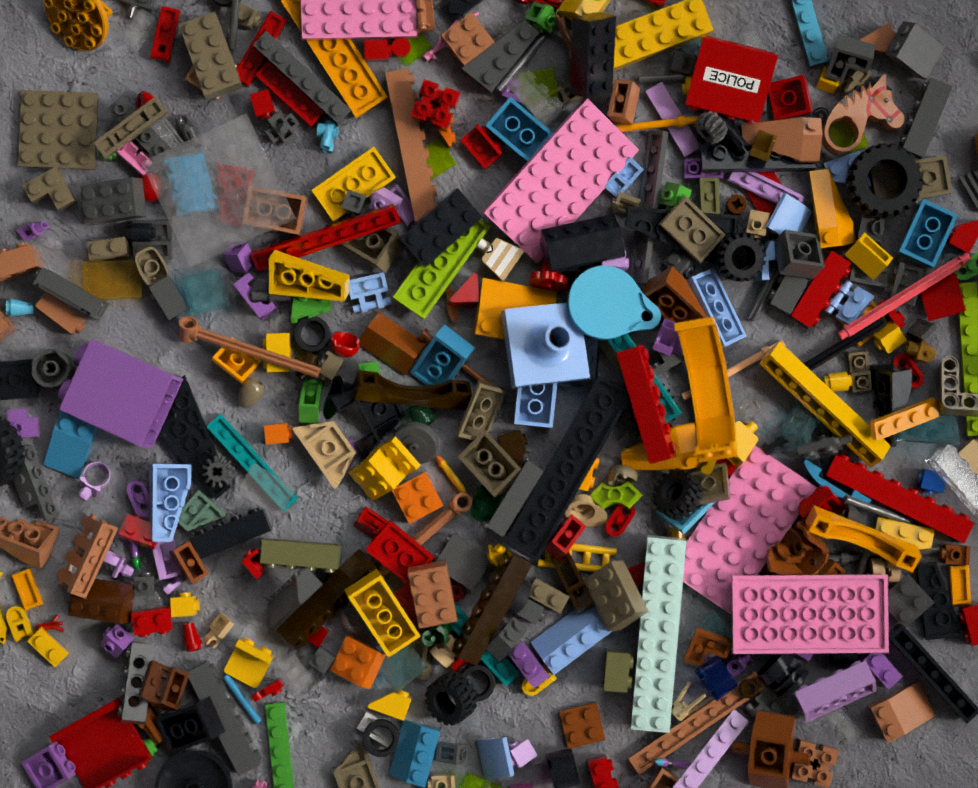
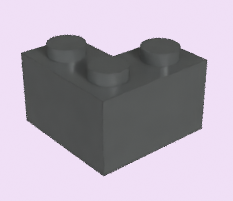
[825,34,876,82]

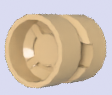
[869,558,900,582]
[429,633,456,668]

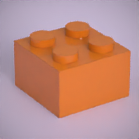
[392,472,444,524]
[330,636,386,689]

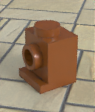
[940,544,970,565]

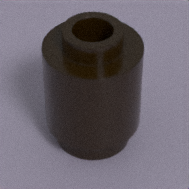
[294,351,320,380]

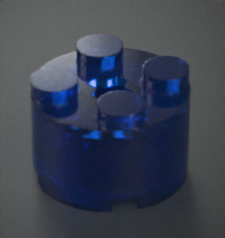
[694,655,739,702]

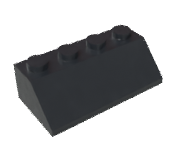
[540,214,625,273]

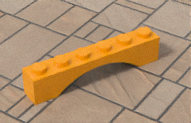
[805,505,922,573]

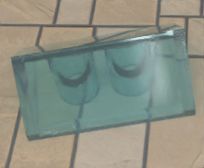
[898,414,960,445]

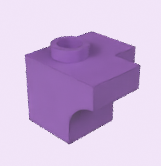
[652,318,682,356]
[7,408,40,438]

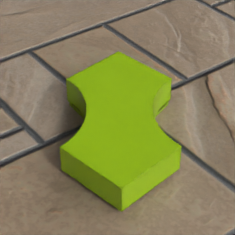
[589,481,643,510]

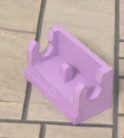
[152,537,182,580]

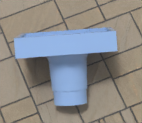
[501,303,590,388]

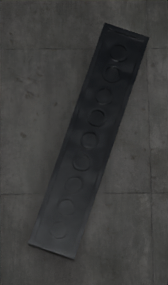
[504,375,630,562]

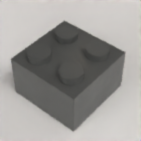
[775,229,825,279]

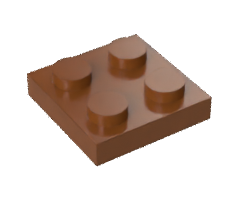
[559,702,606,749]

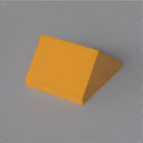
[211,337,262,384]

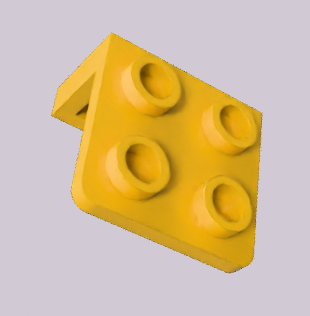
[224,637,275,688]

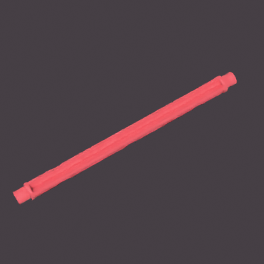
[838,252,971,340]

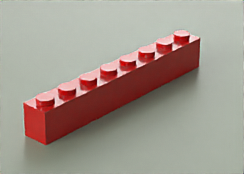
[823,453,974,544]

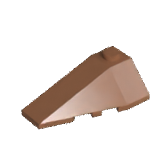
[741,117,822,163]
[0,517,60,569]

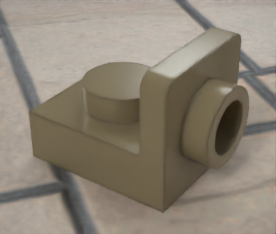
[238,3,261,30]

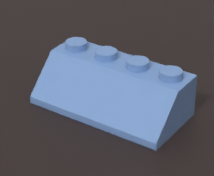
[686,268,747,348]
[530,606,612,675]

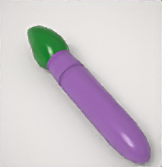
[129,541,140,570]

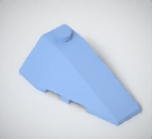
[149,464,191,542]

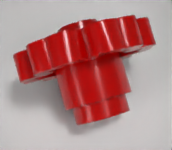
[529,260,568,291]

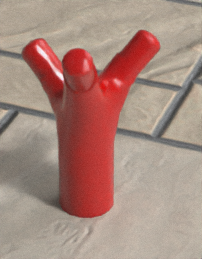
[36,615,64,632]

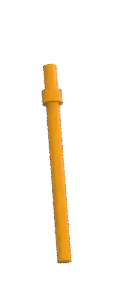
[615,115,699,132]

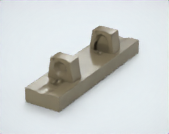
[94,96,168,159]

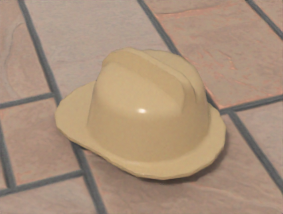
[565,494,607,527]

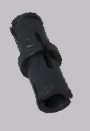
[722,117,750,153]

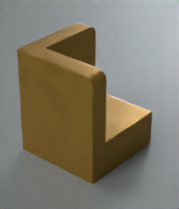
[750,130,777,162]

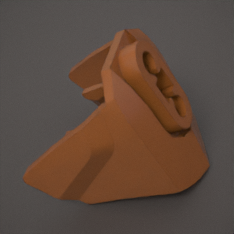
[766,520,829,575]

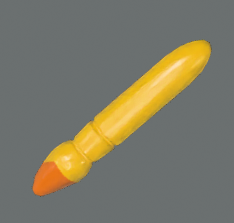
[436,455,466,493]

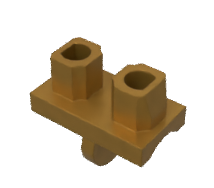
[902,340,936,362]

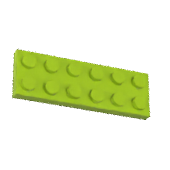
[393,219,490,320]

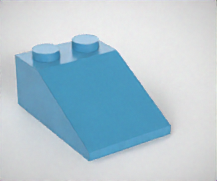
[410,325,475,386]
[44,411,99,479]

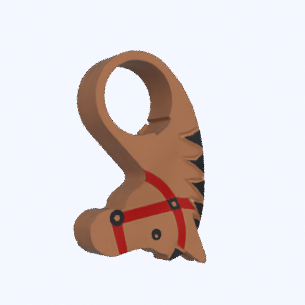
[822,74,904,155]

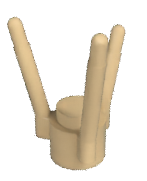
[671,681,718,722]

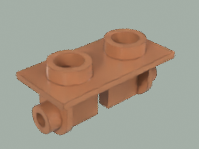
[416,0,435,33]

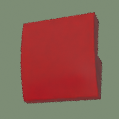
[921,273,967,321]

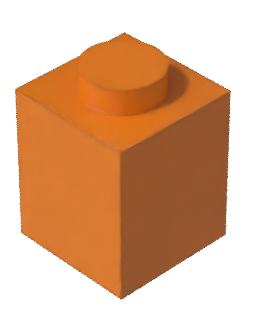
[264,423,293,445]

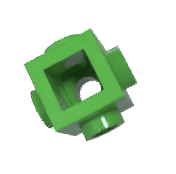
[525,2,557,33]
[659,182,692,210]

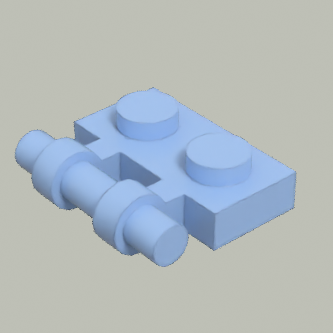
[349,272,391,313]
[825,280,874,325]

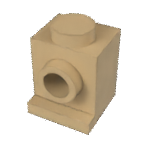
[428,773,455,788]

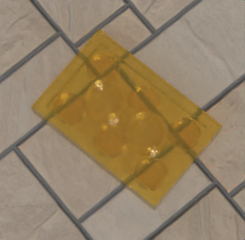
[83,260,142,300]

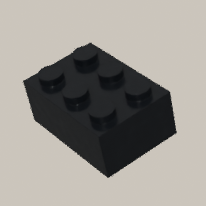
[155,696,225,754]

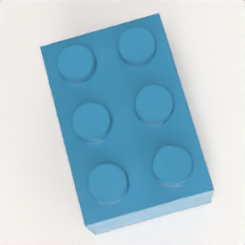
[485,97,553,163]
[895,199,958,269]

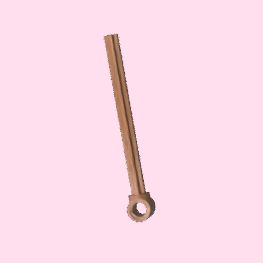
[178,316,321,378]
[378,492,473,578]

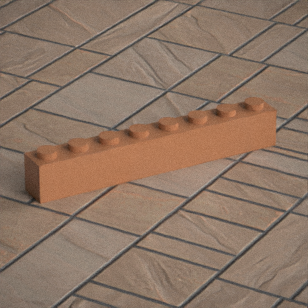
[385,68,437,222]

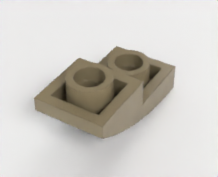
[847,350,872,392]

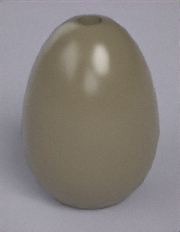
[238,377,264,408]

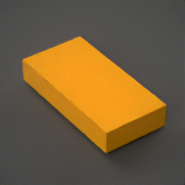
[948,565,971,605]
[11,568,44,611]

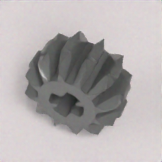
[694,111,728,144]
[202,455,235,488]

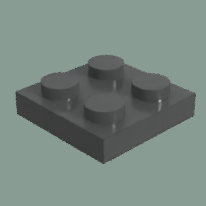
[888,574,935,628]

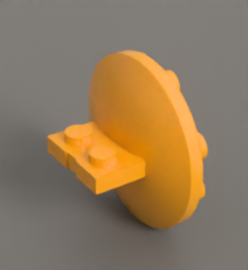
[43,0,113,51]

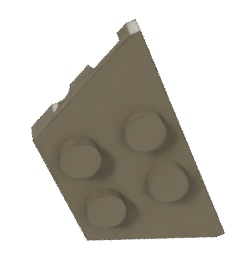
[333,741,381,788]

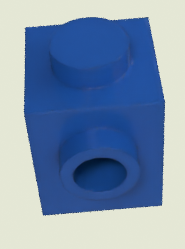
[916,469,948,495]

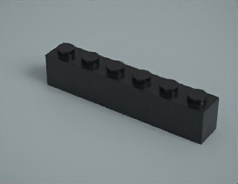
[888,623,978,724]

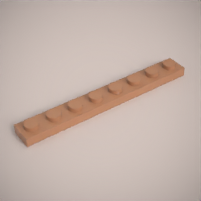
[628,671,766,775]

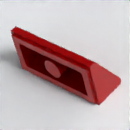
[353,506,388,539]

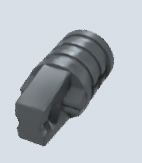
[177,114,205,151]

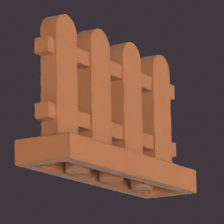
[57,514,118,599]

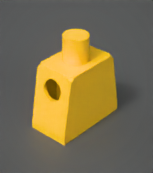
[727,421,758,468]

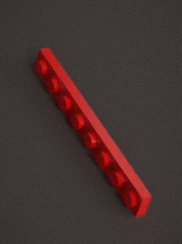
[250,204,401,271]

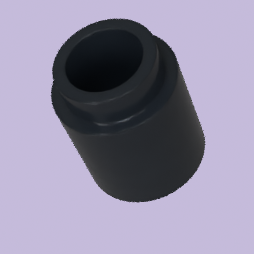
[126,223,156,242]

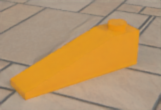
[809,169,856,248]
[620,423,702,470]

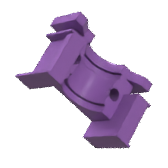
[233,273,278,320]

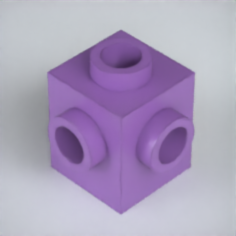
[100,624,134,659]

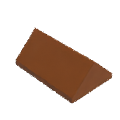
[359,312,426,375]

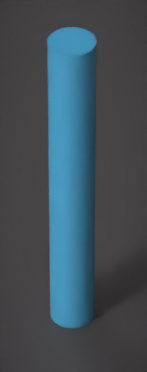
[222,674,262,724]

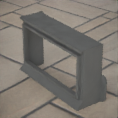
[483,456,544,537]

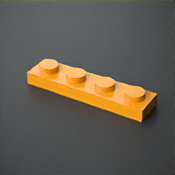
[870,397,939,441]

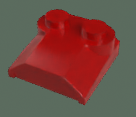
[769,75,813,121]
[798,486,846,521]

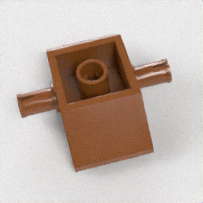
[732,710,811,788]

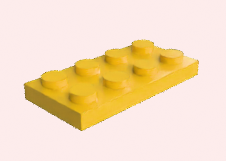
[312,147,396,222]

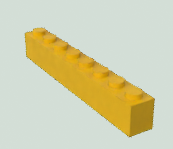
[759,341,891,468]

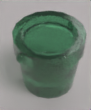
[407,406,437,426]

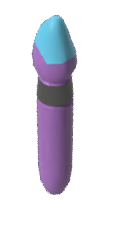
[655,758,691,769]

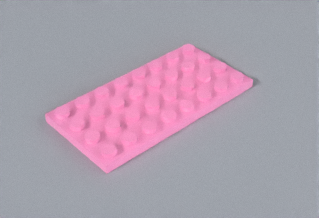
[482,98,639,263]
[683,446,817,614]
[732,574,889,654]

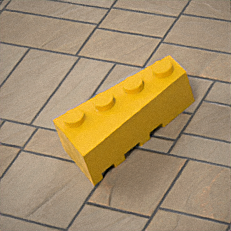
[269,250,350,301]

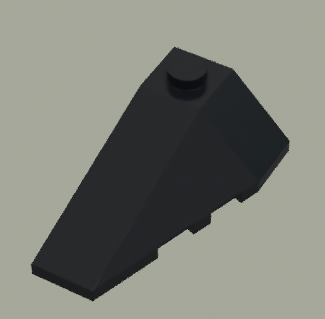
[870,364,912,447]

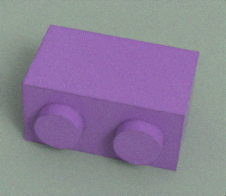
[508,641,550,688]
[860,653,903,689]

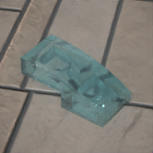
[699,610,732,649]

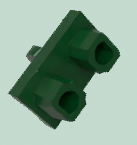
[420,623,453,646]

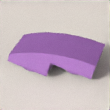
[684,159,724,179]

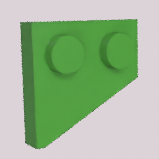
[291,296,332,323]

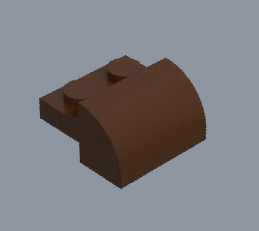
[138,660,189,711]

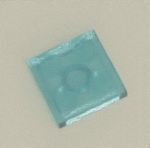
[380,644,428,692]

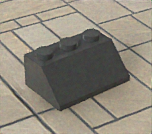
[268,568,323,631]

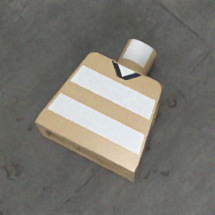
[476,238,524,282]

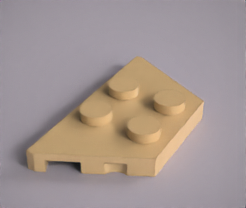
[292,421,356,489]

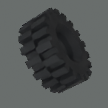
[652,468,703,520]

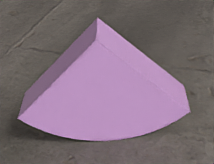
[163,576,185,594]

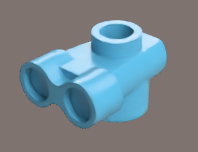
[317,120,339,154]

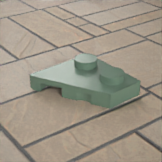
[178,490,227,531]

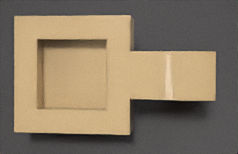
[203,612,234,648]

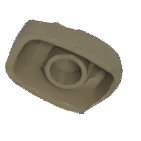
[134,245,169,286]

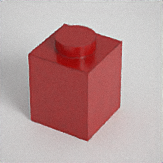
[364,39,392,62]
[250,89,276,121]

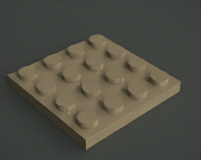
[18,90,99,170]

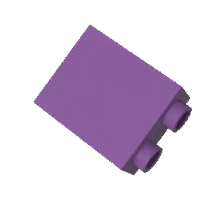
[58,339,183,449]

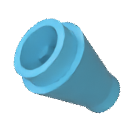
[6,298,34,317]

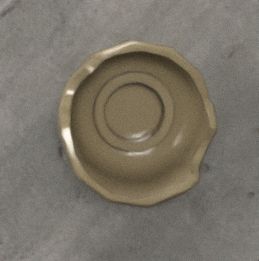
[607,465,638,487]

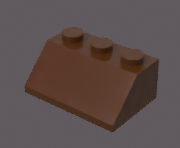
[68,579,135,624]

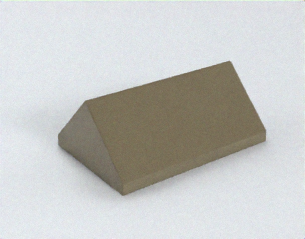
[456,379,506,440]
[458,429,522,497]

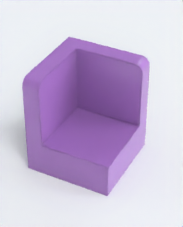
[223,242,254,273]

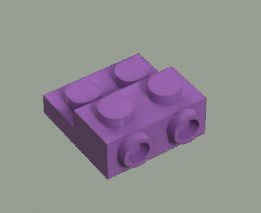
[21,741,76,788]

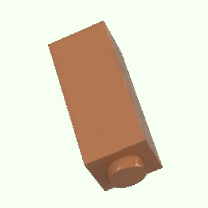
[35,292,86,335]

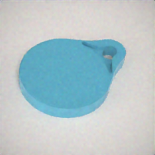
[567,266,661,340]

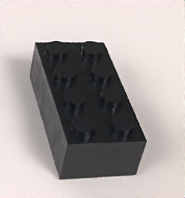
[569,12,616,98]
[397,188,482,268]

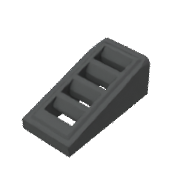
[907,319,937,342]

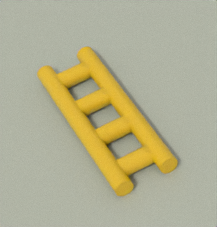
[538,543,617,573]

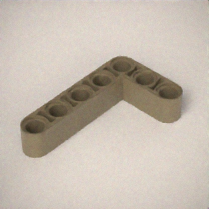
[938,356,978,417]

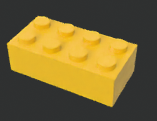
[344,569,421,658]

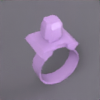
[78,462,110,501]
[103,550,134,578]

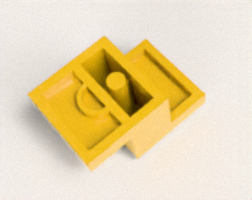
[348,436,420,501]

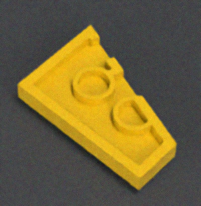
[870,517,935,555]

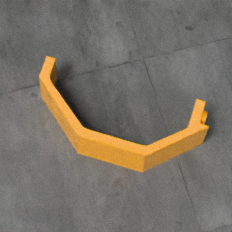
[674,317,738,463]

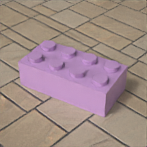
[795,661,876,723]

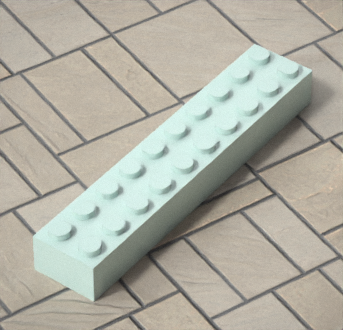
[631,535,686,733]

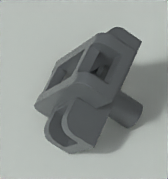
[265,111,300,146]

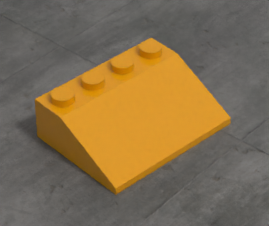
[472,278,557,343]

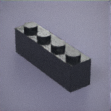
[191,507,273,559]

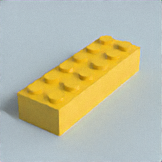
[613,0,714,71]

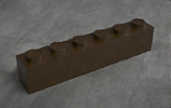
[277,549,380,650]
[451,550,532,666]

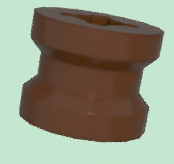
[726,195,747,215]

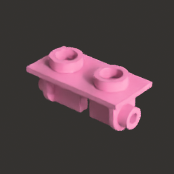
[116,140,155,176]

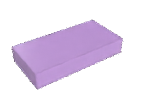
[390,185,415,226]

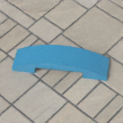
[801,459,871,503]

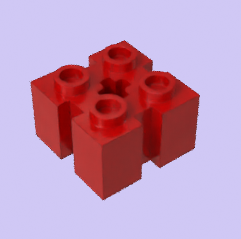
[411,79,461,132]

